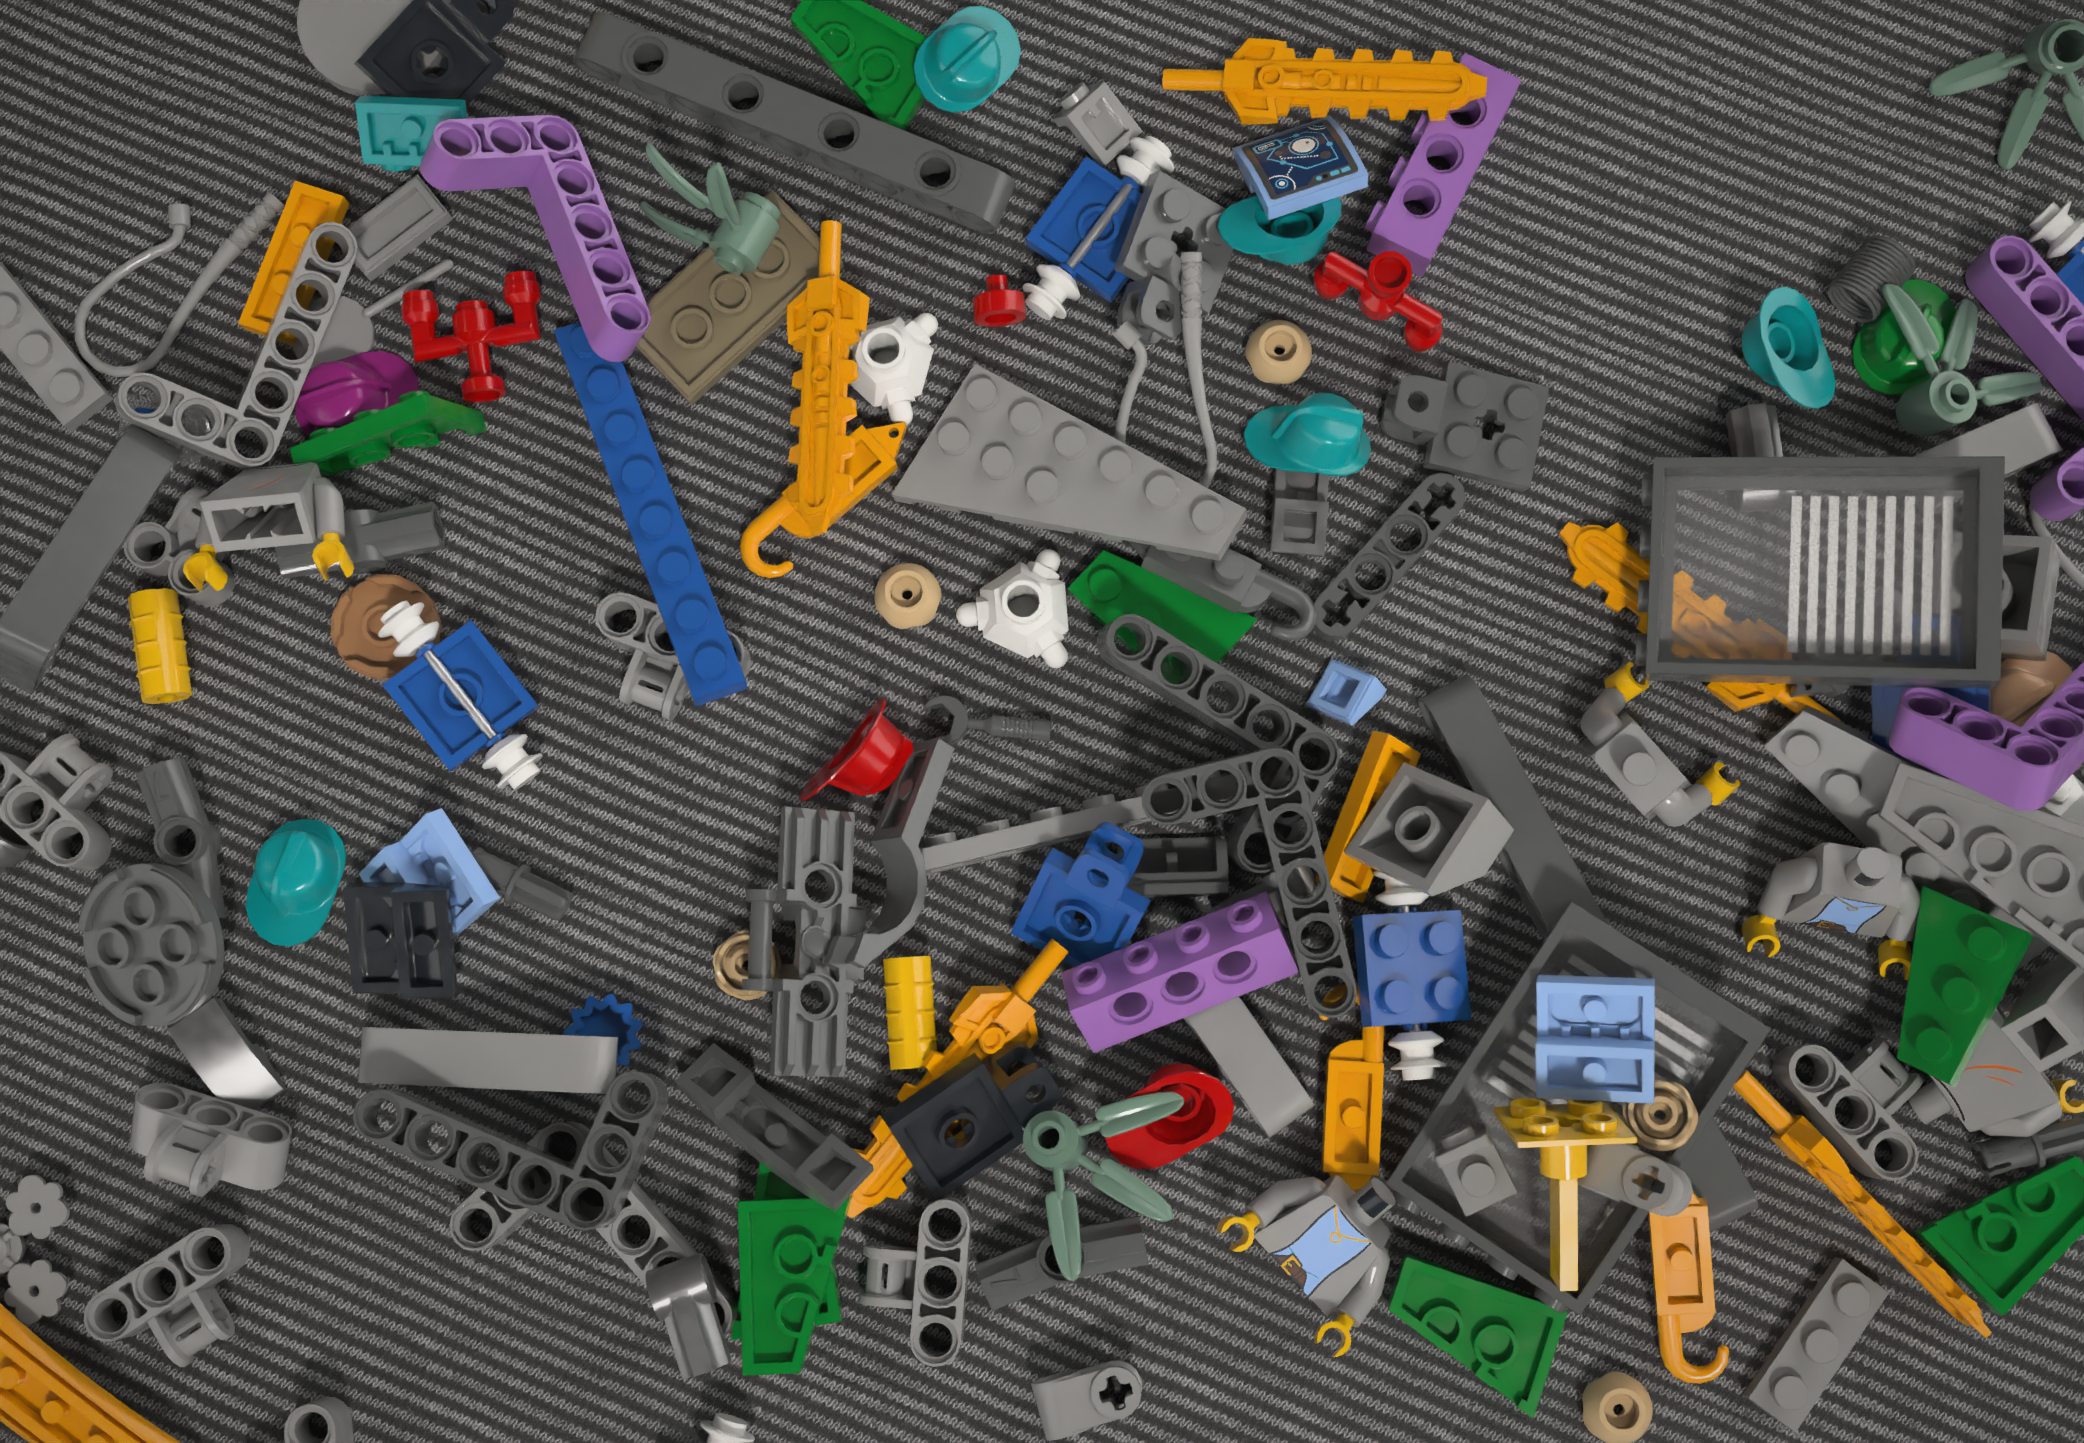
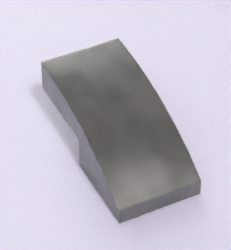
[1270,469,1329,556]
[167,998,287,1110]

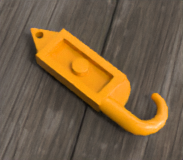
[740,422,907,578]
[1319,984,1384,1193]
[1648,1191,1729,1384]

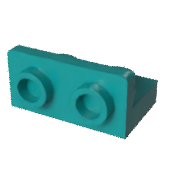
[355,96,467,171]

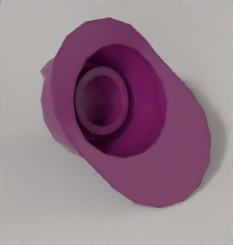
[295,351,419,436]

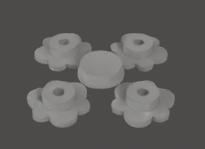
[0,1175,70,1324]

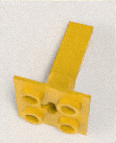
[1493,1098,1637,1291]

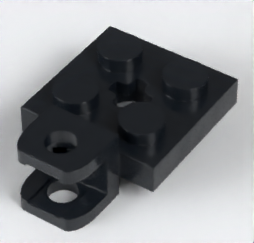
[354,0,515,107]
[881,1041,1061,1200]

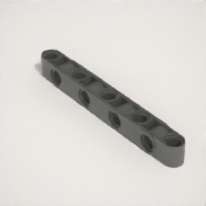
[573,12,1016,234]

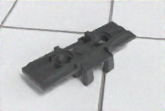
[742,806,866,1077]

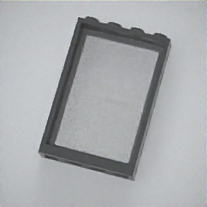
[1636,456,2005,689]
[1386,901,1771,1315]

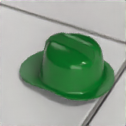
[1852,279,1956,395]

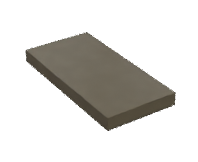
[636,190,844,406]

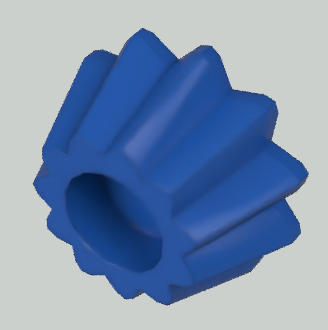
[563,994,643,1066]

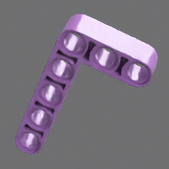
[420,115,651,362]
[1965,236,2084,521]
[1888,662,2084,811]

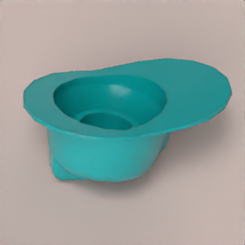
[913,6,1021,113]
[1218,196,1342,265]
[1741,287,1836,409]
[1244,392,1371,476]
[245,819,347,946]

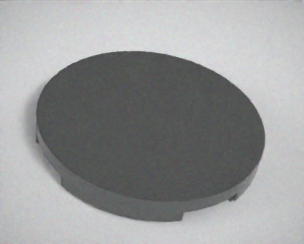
[78,862,224,1027]

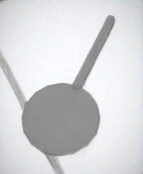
[292,259,453,370]

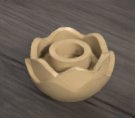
[1245,320,1312,384]
[874,563,942,629]
[713,931,781,1000]
[1623,1079,1698,1151]
[1582,1371,1653,1443]

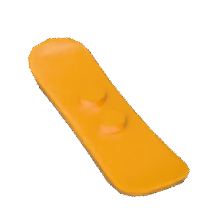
[0,1303,181,1443]

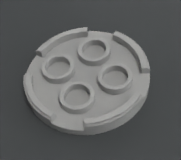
[297,0,450,96]

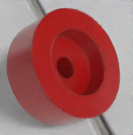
[972,275,1027,327]

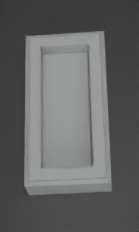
[347,174,453,281]

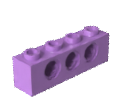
[1364,53,1521,277]
[1061,891,1299,1053]

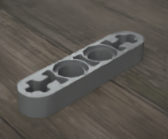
[1313,473,1466,641]

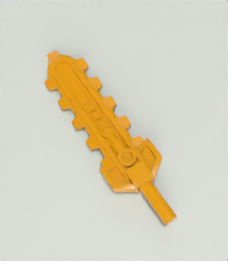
[1162,38,1487,125]
[786,220,870,536]
[1558,522,1841,722]
[847,938,1069,1218]
[1733,1069,1992,1338]

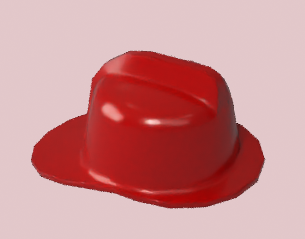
[799,698,913,801]
[1105,1063,1234,1169]

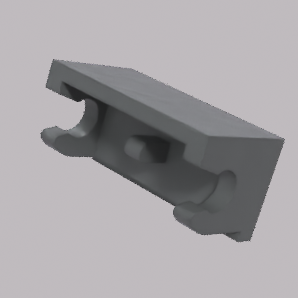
[1116,836,1229,899]

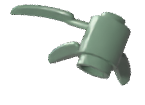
[1929,19,2084,170]
[640,142,781,275]
[1882,284,2042,436]
[1023,1092,1184,1282]

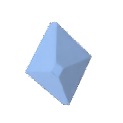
[1306,659,1387,726]

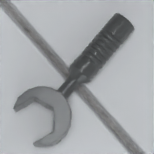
[923,696,1052,745]

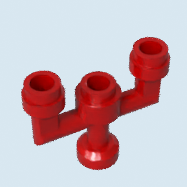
[1313,251,1443,352]
[401,271,541,403]

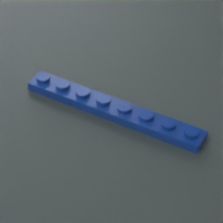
[554,322,748,707]

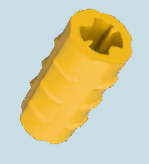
[128,588,192,704]
[883,956,938,1070]

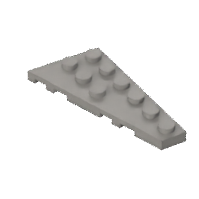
[891,364,1248,561]
[1764,705,2049,972]
[1878,763,2084,971]

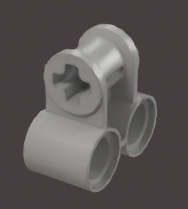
[124,486,234,606]

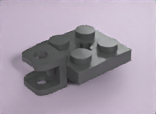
[1114,170,1234,345]
[1380,362,1549,492]

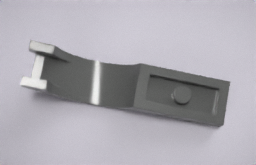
[823,738,955,970]

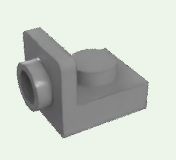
[1052,82,1143,166]
[1434,1125,1518,1216]

